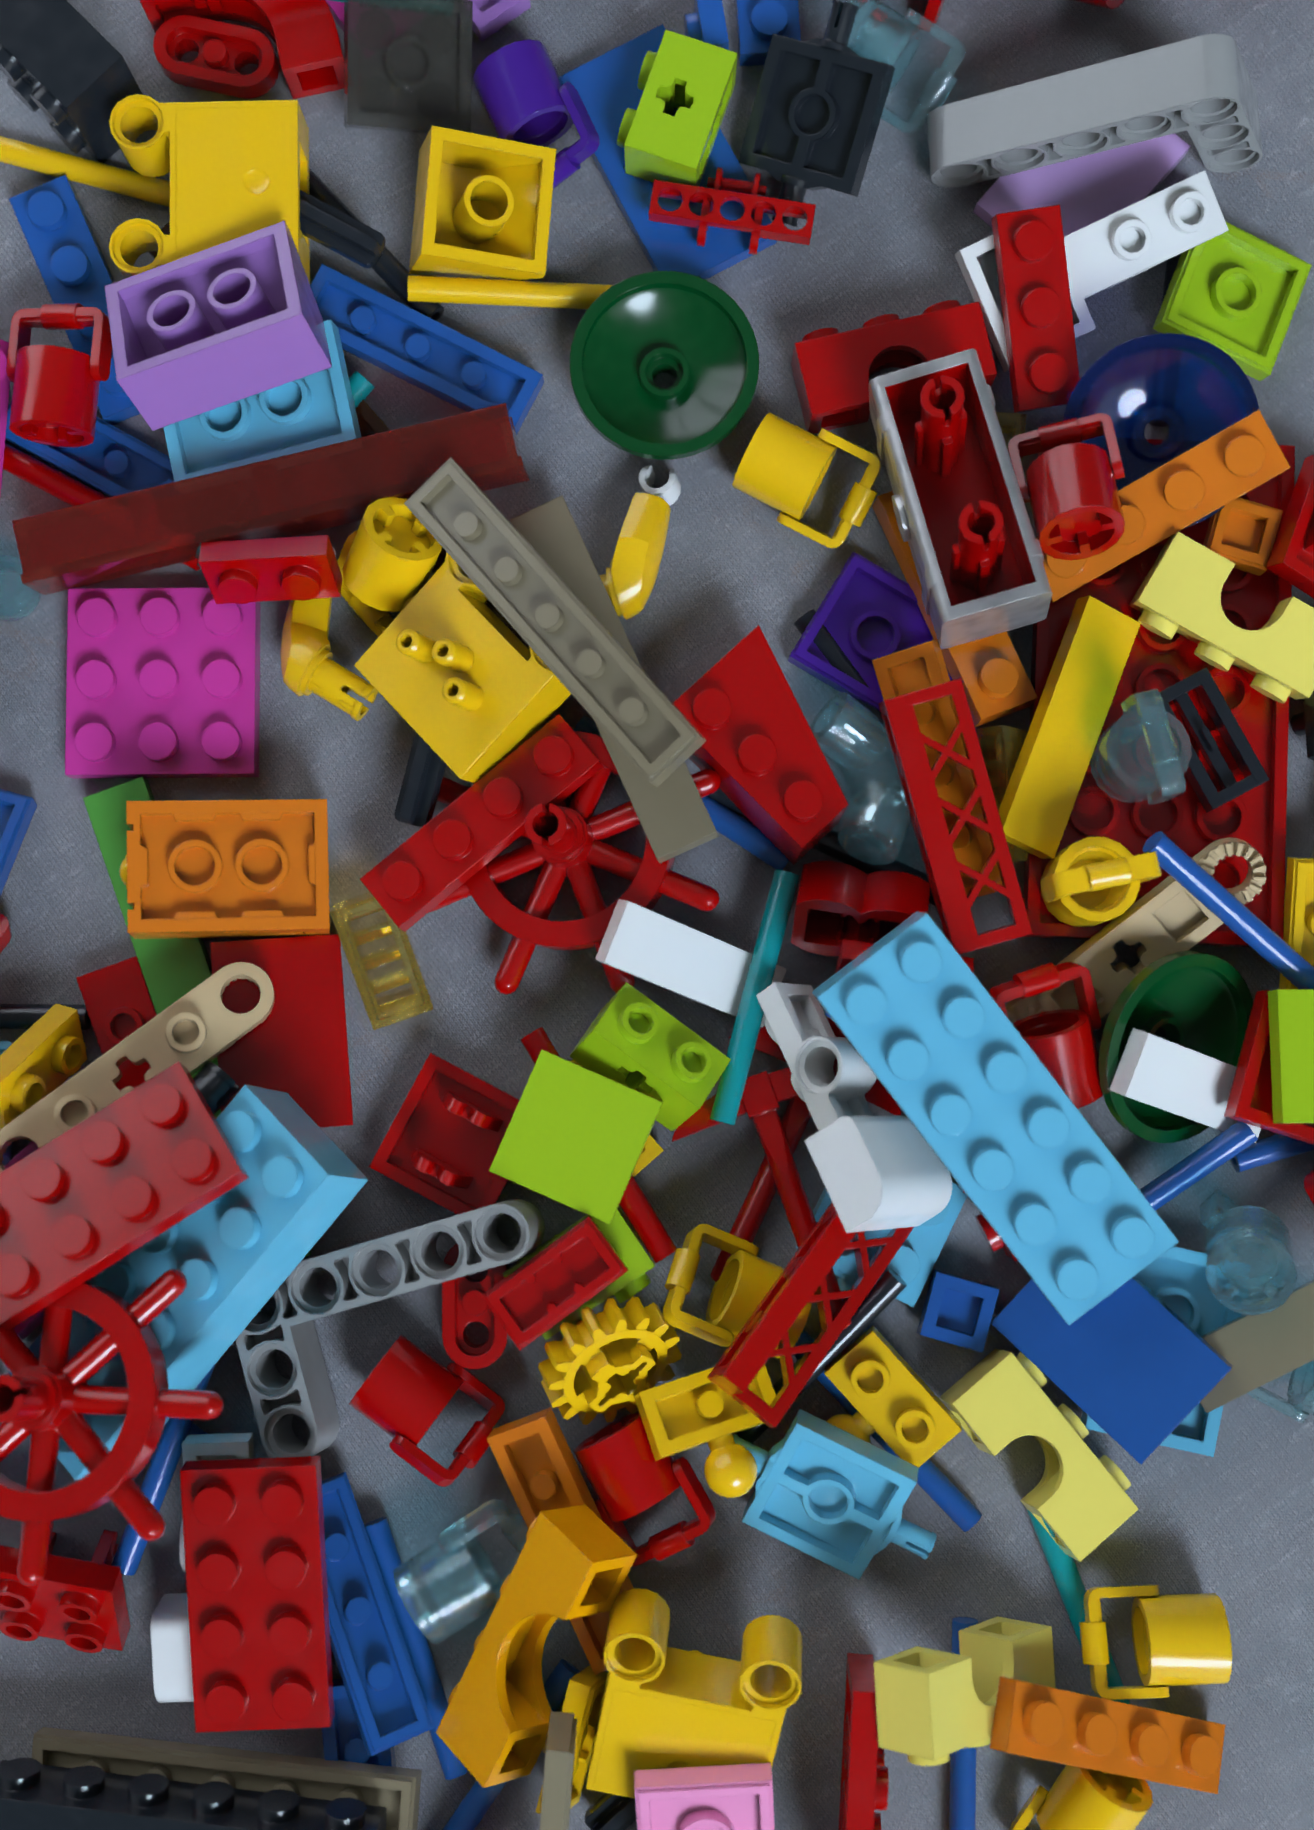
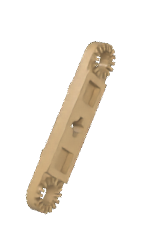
[1005,838,1267,1023]
[0,962,275,1172]

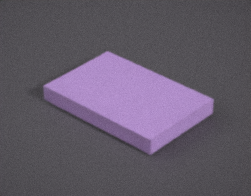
[973,133,1190,236]

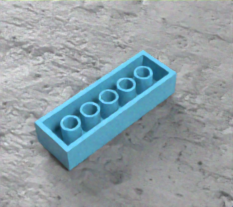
[812,911,1179,1325]
[7,1084,368,1480]

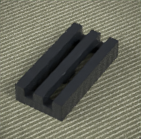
[1145,667,1270,813]

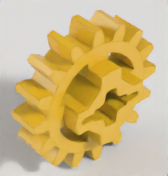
[538,1297,682,1425]

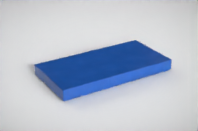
[560,24,777,280]

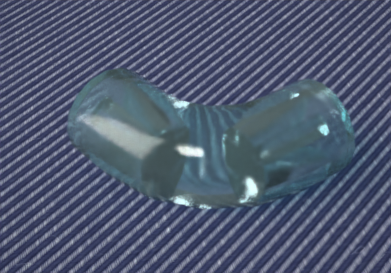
[810,691,911,865]

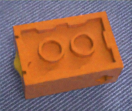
[119,799,330,939]

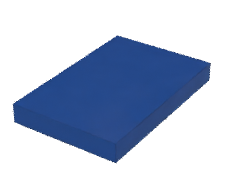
[991,1276,1233,1465]

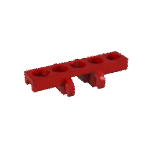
[649,167,816,255]

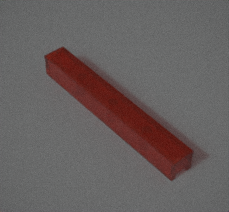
[12,403,530,595]

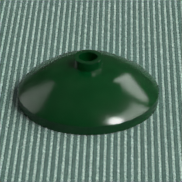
[570,271,759,460]
[1099,951,1254,1143]

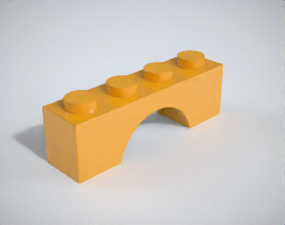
[436,1505,637,1788]

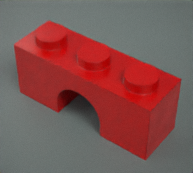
[791,300,997,434]

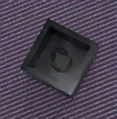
[0,0,143,163]

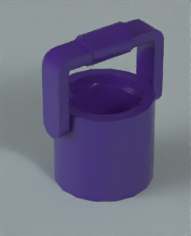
[473,39,600,189]

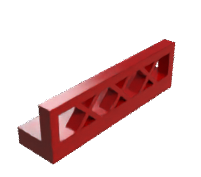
[879,678,1033,955]
[707,1202,914,1428]

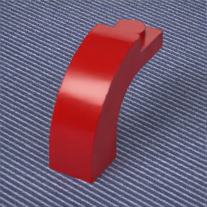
[140,0,352,99]

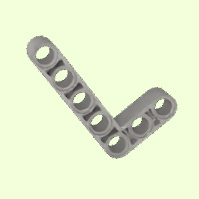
[926,34,1263,187]
[235,1199,545,1458]

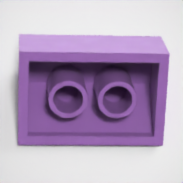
[105,221,332,431]

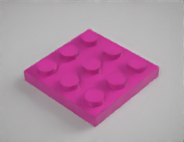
[65,588,261,779]

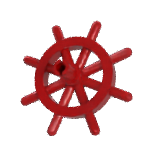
[430,731,721,995]
[0,1269,224,1587]

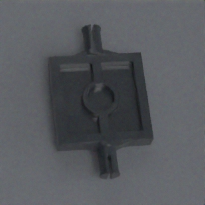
[738,0,895,227]

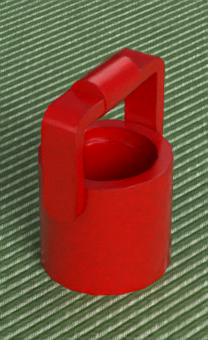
[6,303,112,447]
[1008,413,1125,561]
[988,962,1103,1109]
[349,1334,505,1487]
[573,1410,716,1567]

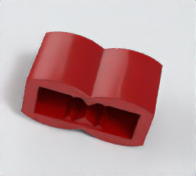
[791,861,930,956]

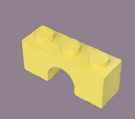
[1129,532,1314,704]
[939,1349,1139,1562]
[874,1616,1056,1766]

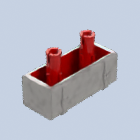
[869,349,1052,649]

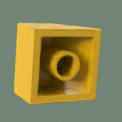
[409,125,556,280]

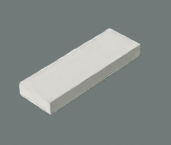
[595,899,787,1027]
[1109,1028,1261,1143]

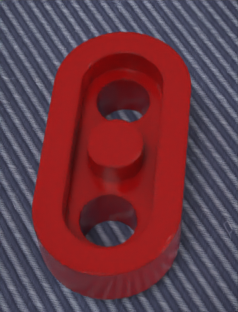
[153,15,279,99]
[442,1243,509,1369]

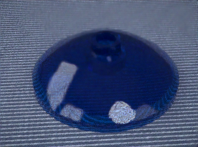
[1062,333,1260,528]

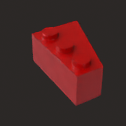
[673,625,848,865]

